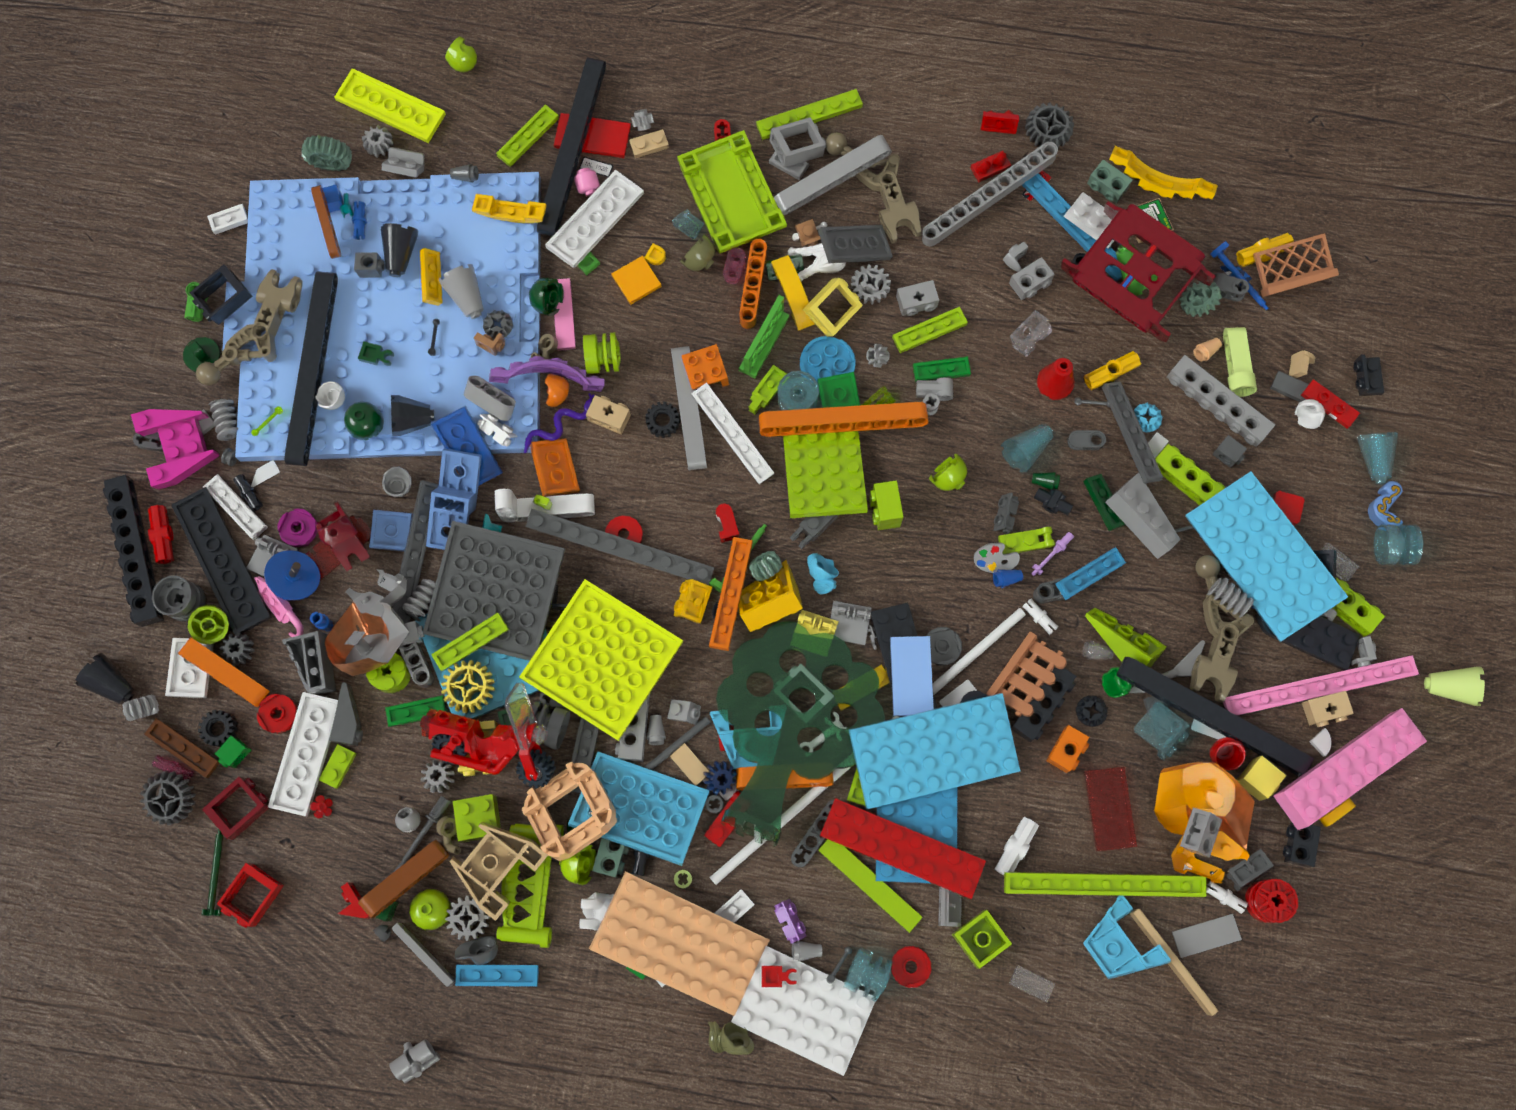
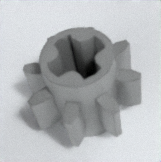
[631,109,654,131]
[866,344,889,368]

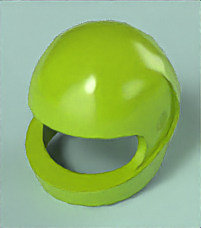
[445,37,477,72]

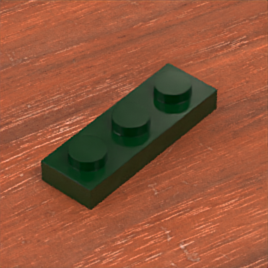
[1083,474,1126,531]

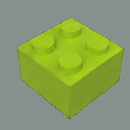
[869,481,903,530]
[453,794,501,843]
[952,910,1012,969]

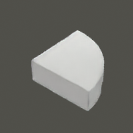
[1309,728,1331,757]

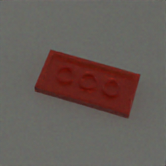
[1084,767,1137,852]

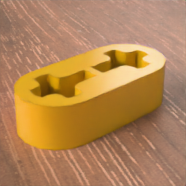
[1319,797,1356,827]

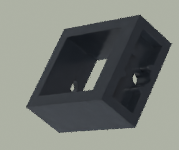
[190,264,253,325]

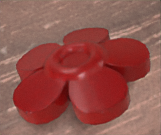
[310,795,333,818]

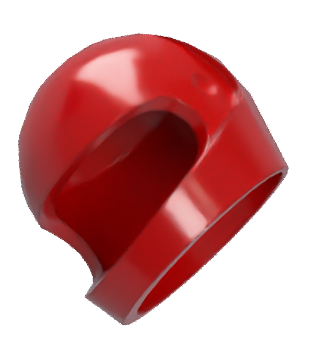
[1209,737,1246,770]

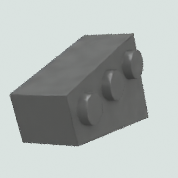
[282,631,336,695]

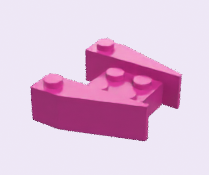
[131,409,220,490]

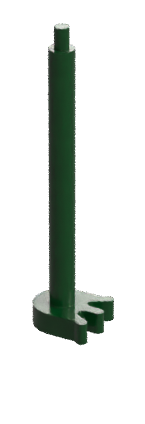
[201,829,223,917]

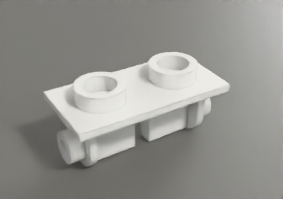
[477,413,517,447]

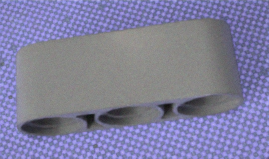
[464,376,516,421]
[399,642,434,688]

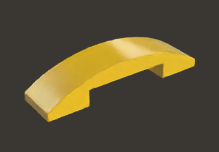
[472,194,547,223]
[771,255,815,331]

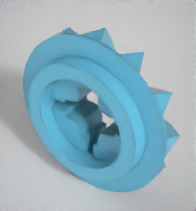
[1134,402,1163,432]

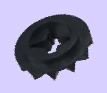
[1076,695,1108,727]

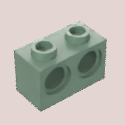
[1087,160,1133,204]
[592,838,630,878]

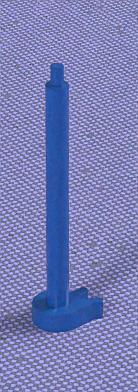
[1210,241,1269,310]

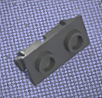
[993,493,1019,534]

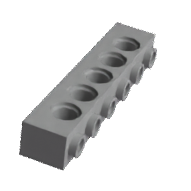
[1167,355,1275,447]
[615,694,650,762]

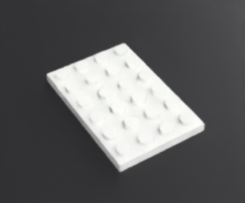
[731,946,877,1076]

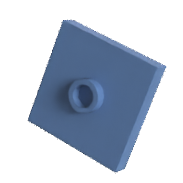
[369,510,412,551]

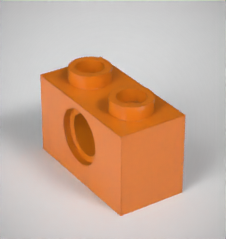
[1046,725,1089,773]

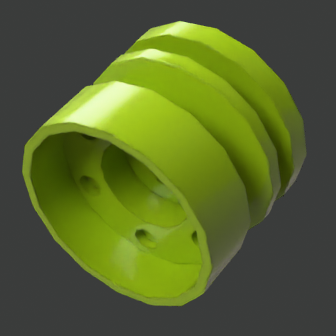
[583,332,621,374]

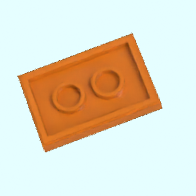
[530,438,580,497]

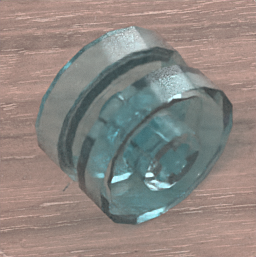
[778,371,819,411]

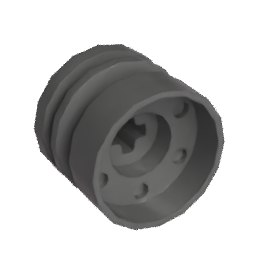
[152,576,206,621]
[527,701,570,750]

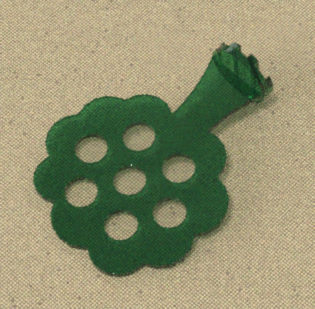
[716,621,885,846]

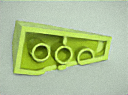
[1085,608,1166,668]

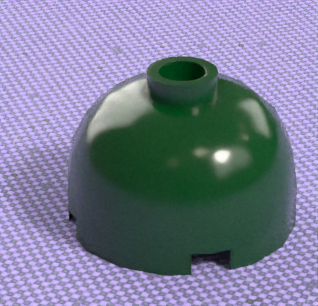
[529,278,564,316]
[344,401,384,440]

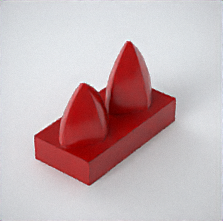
[980,110,1019,134]
[970,150,1011,183]

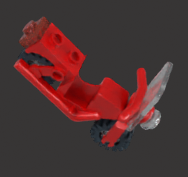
[420,683,556,788]

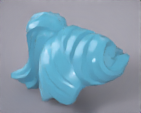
[807,553,839,595]

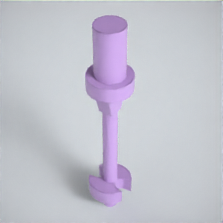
[1031,532,1074,576]

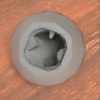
[395,807,421,833]

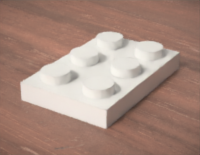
[1064,192,1114,248]
[165,638,213,698]

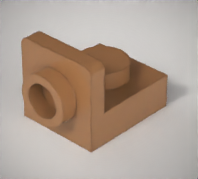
[795,219,821,247]
[473,332,505,356]

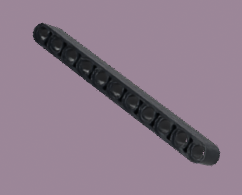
[537,57,606,236]
[284,271,338,466]
[1116,657,1314,777]

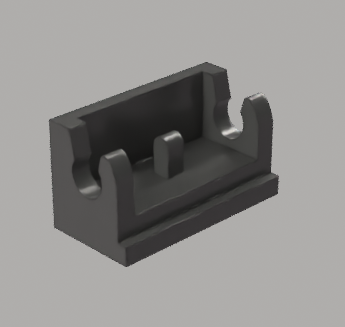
[1227,849,1274,892]

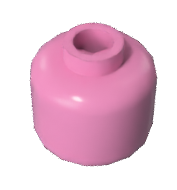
[574,168,600,197]

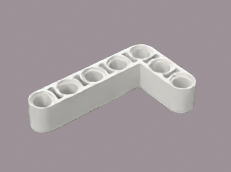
[495,489,595,522]

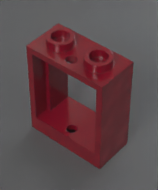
[202,776,269,840]

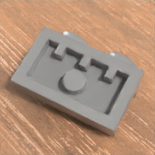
[382,147,425,177]

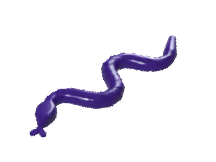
[524,393,595,453]

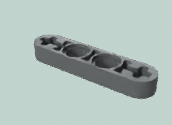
[791,800,834,868]

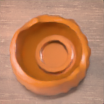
[545,373,569,407]

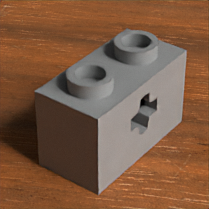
[896,280,939,316]

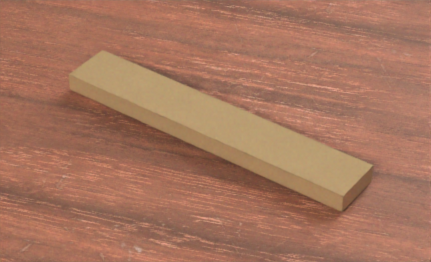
[1129,909,1218,1016]

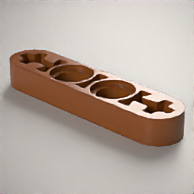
[311,185,341,259]

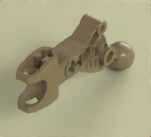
[825,132,921,243]
[196,269,303,386]
[1190,555,1254,703]

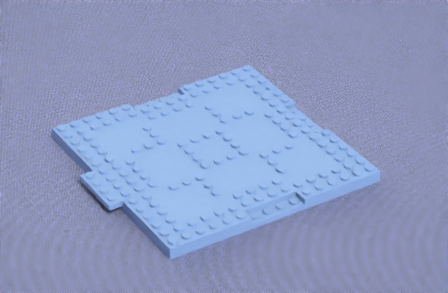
[222,172,541,462]

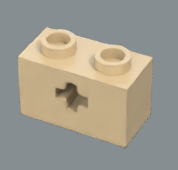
[586,395,631,435]
[1302,691,1354,728]

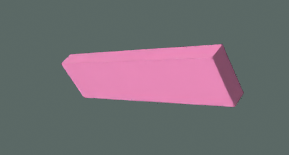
[554,278,576,351]

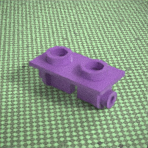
[774,899,806,944]

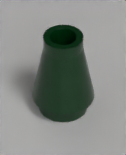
[1032,472,1061,490]

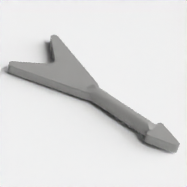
[1129,640,1205,693]

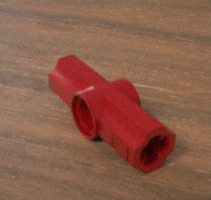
[148,505,174,564]

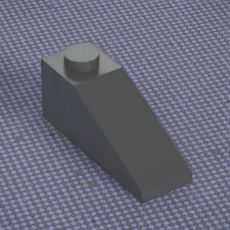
[329,682,363,746]

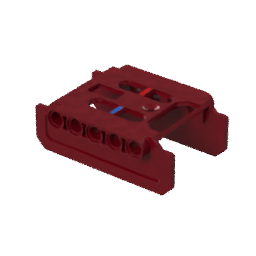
[1061,201,1216,342]

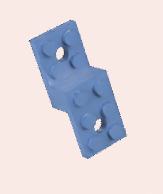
[426,448,482,550]

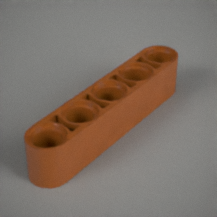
[358,840,449,919]

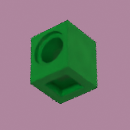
[215,736,251,768]

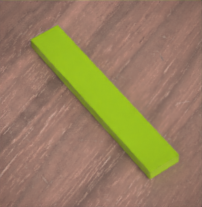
[818,840,923,933]

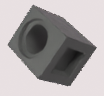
[354,252,385,278]
[1212,435,1247,468]

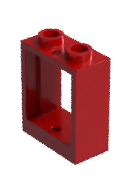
[217,863,284,928]

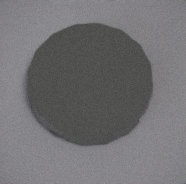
[926,627,962,666]

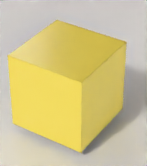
[1237,756,1286,801]

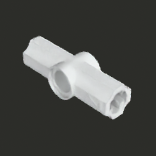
[994,817,1039,876]

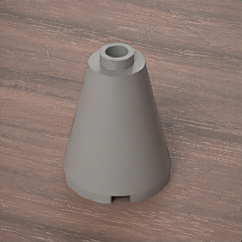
[439,264,484,319]

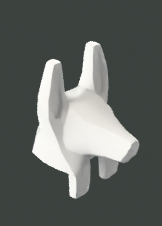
[579,893,614,931]

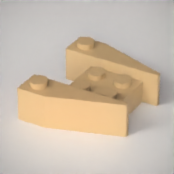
[450,822,548,921]

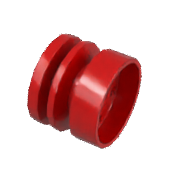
[1245,879,1298,923]

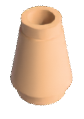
[1193,338,1222,361]

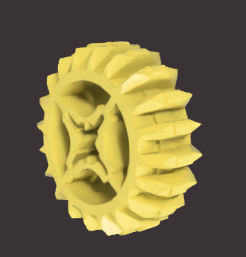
[441,660,495,714]

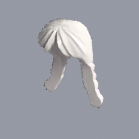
[788,243,846,281]

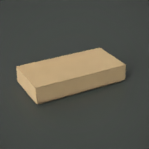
[670,743,709,786]

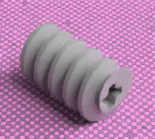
[209,399,238,441]
[1207,578,1254,618]
[402,579,436,622]

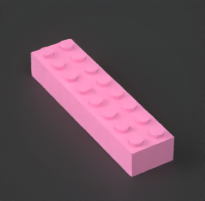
[1274,708,1427,830]

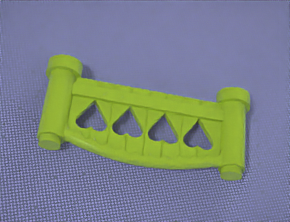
[497,824,564,948]

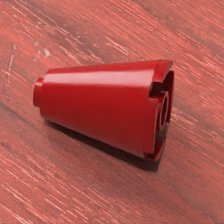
[1037,358,1075,400]

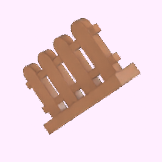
[986,632,1067,717]

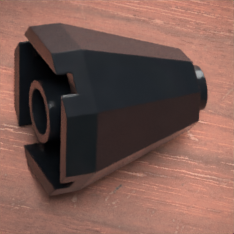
[391,395,434,436]

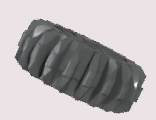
[1025,102,1074,148]
[140,771,196,825]

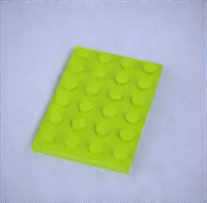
[783,431,868,518]

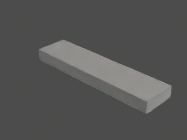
[392,923,456,987]

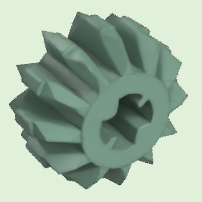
[749,551,782,581]

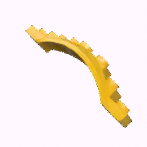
[1109,146,1218,199]

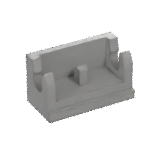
[938,887,961,927]

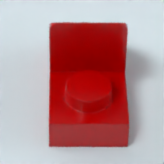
[338,882,371,919]

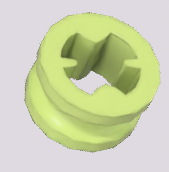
[674,870,692,888]

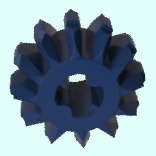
[703,761,737,795]

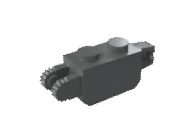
[790,515,839,549]

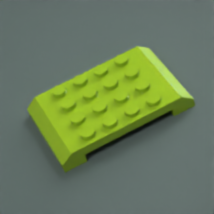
[677,130,787,253]

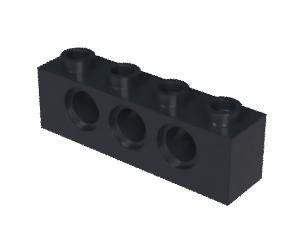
[1011,667,1077,742]

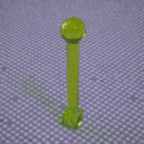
[251,406,283,436]

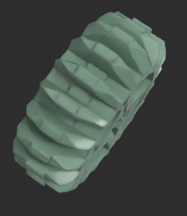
[301,135,352,171]

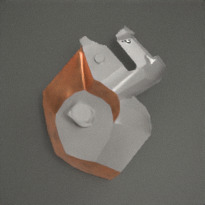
[325,569,409,676]

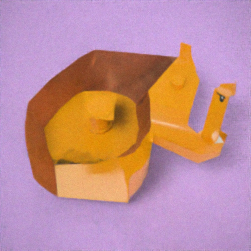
[1154,762,1255,884]

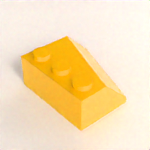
[739,560,803,632]

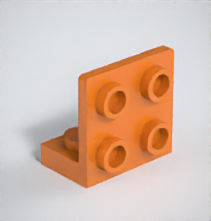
[682,344,729,390]

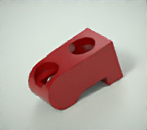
[716,504,740,543]

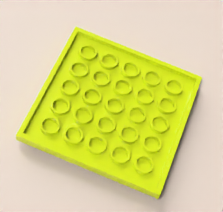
[519,579,683,741]

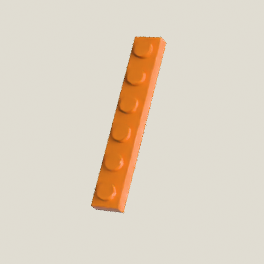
[709,537,753,651]

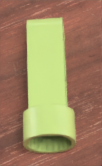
[1223,327,1257,397]

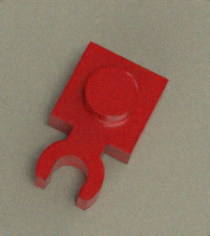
[762,966,797,987]

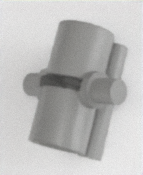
[389,1039,441,1084]

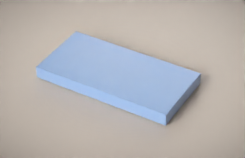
[890,636,934,716]

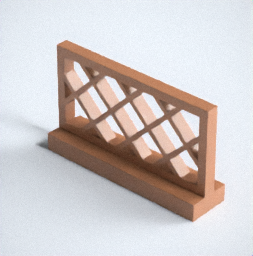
[1253,233,1339,297]

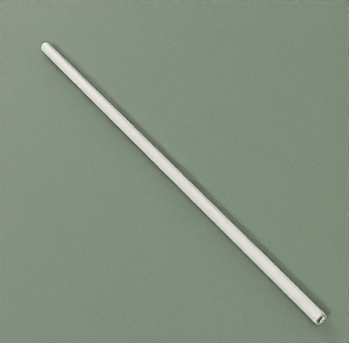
[709,608,1026,885]

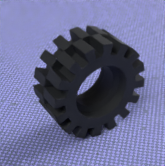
[645,401,680,438]
[198,710,238,747]

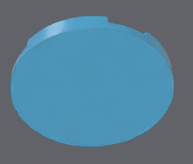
[800,336,855,389]

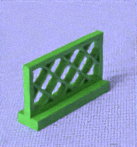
[739,295,789,379]

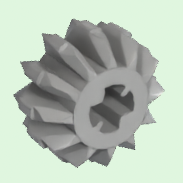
[362,125,394,158]
[122,695,159,721]
[421,759,455,793]

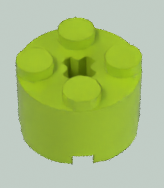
[366,653,411,693]

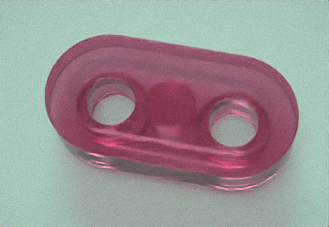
[723,248,746,284]

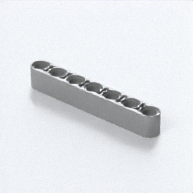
[774,135,892,215]
[671,346,707,471]

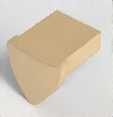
[1289,350,1315,378]

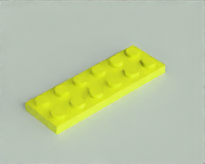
[334,68,446,143]

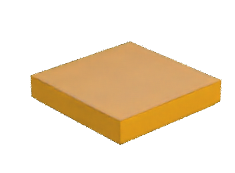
[611,256,662,305]

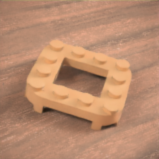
[522,762,617,861]

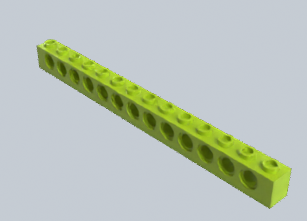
[1155,444,1385,637]

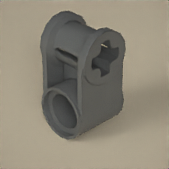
[1212,273,1249,302]
[1033,577,1073,604]

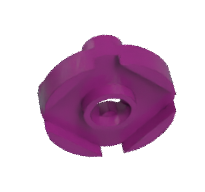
[277,508,318,547]

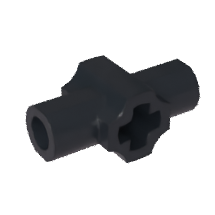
[1034,488,1074,516]

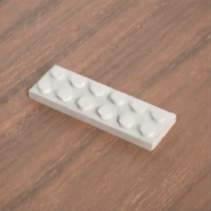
[545,170,644,268]
[268,692,338,817]

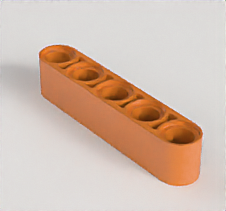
[739,239,767,329]
[178,637,270,708]
[736,763,834,791]

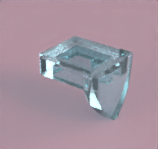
[672,209,704,239]

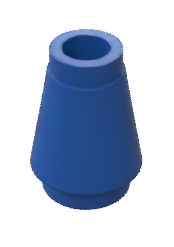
[993,569,1023,588]

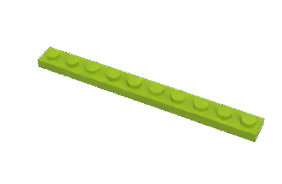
[1004,872,1206,897]

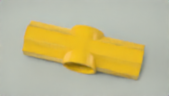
[1236,233,1294,267]
[1084,351,1141,391]

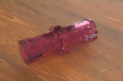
[151,755,194,781]

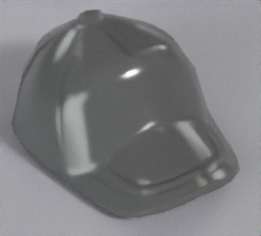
[455,936,498,965]

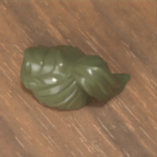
[708,1021,755,1055]

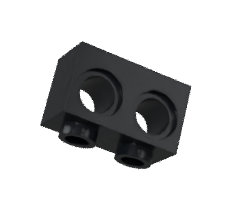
[1283,822,1321,868]

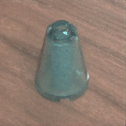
[1001,424,1053,473]
[1357,432,1398,484]

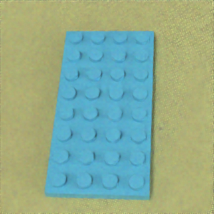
[1185,471,1348,642]
[849,693,1020,809]

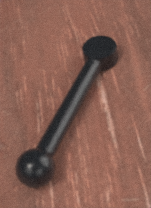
[428,318,440,356]

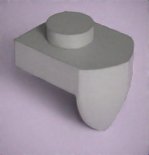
[1003,242,1028,272]

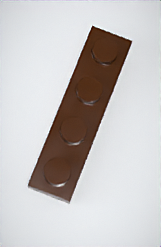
[144,718,219,778]

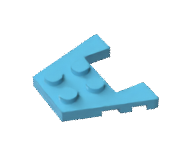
[710,705,787,770]
[1083,895,1171,979]

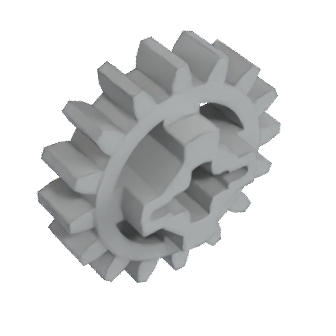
[851,264,891,305]
[445,896,491,941]

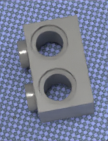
[1009,257,1054,300]
[1180,808,1223,858]

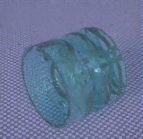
[1374,524,1423,565]
[843,947,892,1002]

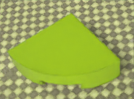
[533,495,553,510]

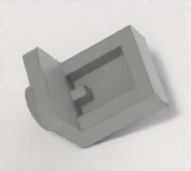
[400,621,425,646]
[1351,636,1377,667]
[667,699,701,725]

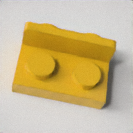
[674,579,712,623]

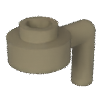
[531,334,558,359]
[436,816,461,855]

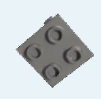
[247,535,298,576]
[830,601,871,645]

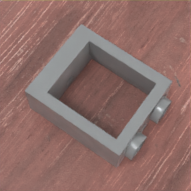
[770,117,826,168]

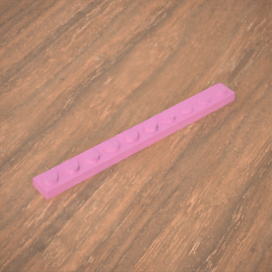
[1223,655,1419,716]

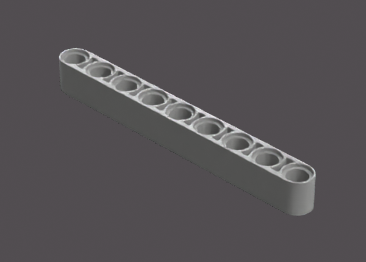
[922,142,1058,247]

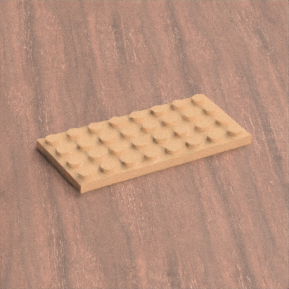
[589,871,770,1016]

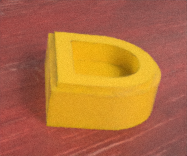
[644,243,666,265]

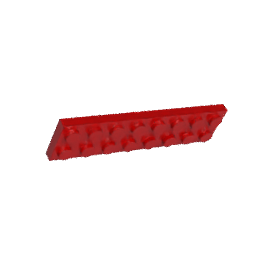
[820,798,986,900]

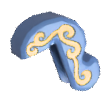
[1368,481,1403,530]

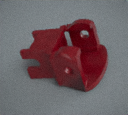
[316,501,370,571]

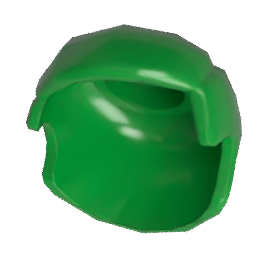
[1102,667,1132,698]

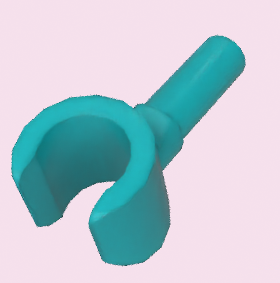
[340,193,354,218]

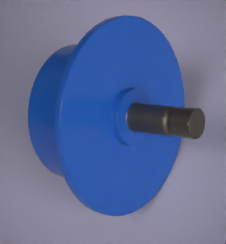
[264,550,320,600]

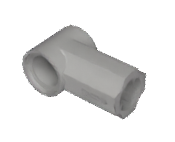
[916,378,953,401]

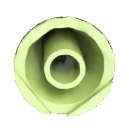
[1424,667,1485,706]

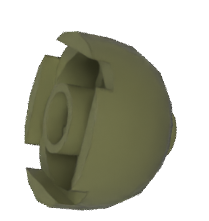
[679,235,715,271]

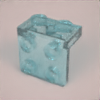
[1134,702,1190,761]

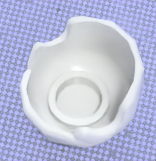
[315,381,345,410]
[1295,399,1325,429]

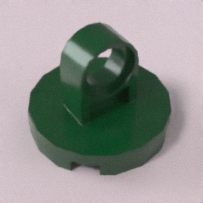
[183,337,222,373]

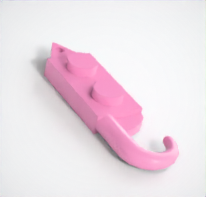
[255,576,303,637]

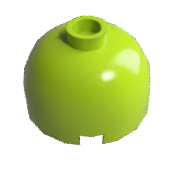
[929,454,967,491]
[188,605,229,645]
[559,845,596,885]
[409,889,451,930]

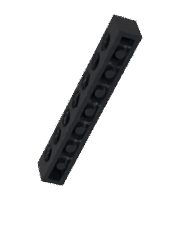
[103,474,164,627]

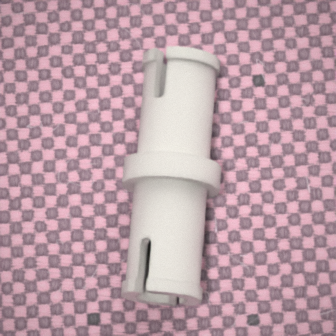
[1023,598,1059,635]
[1206,881,1248,914]

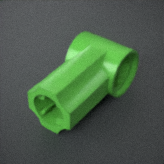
[184,282,208,322]

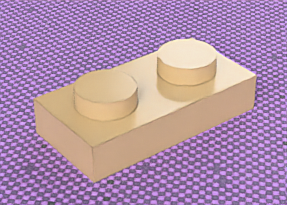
[629,129,669,159]

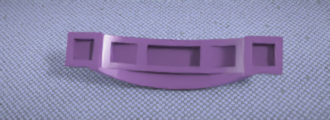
[489,356,604,392]

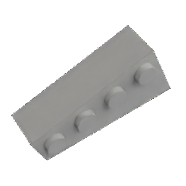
[1105,472,1181,559]

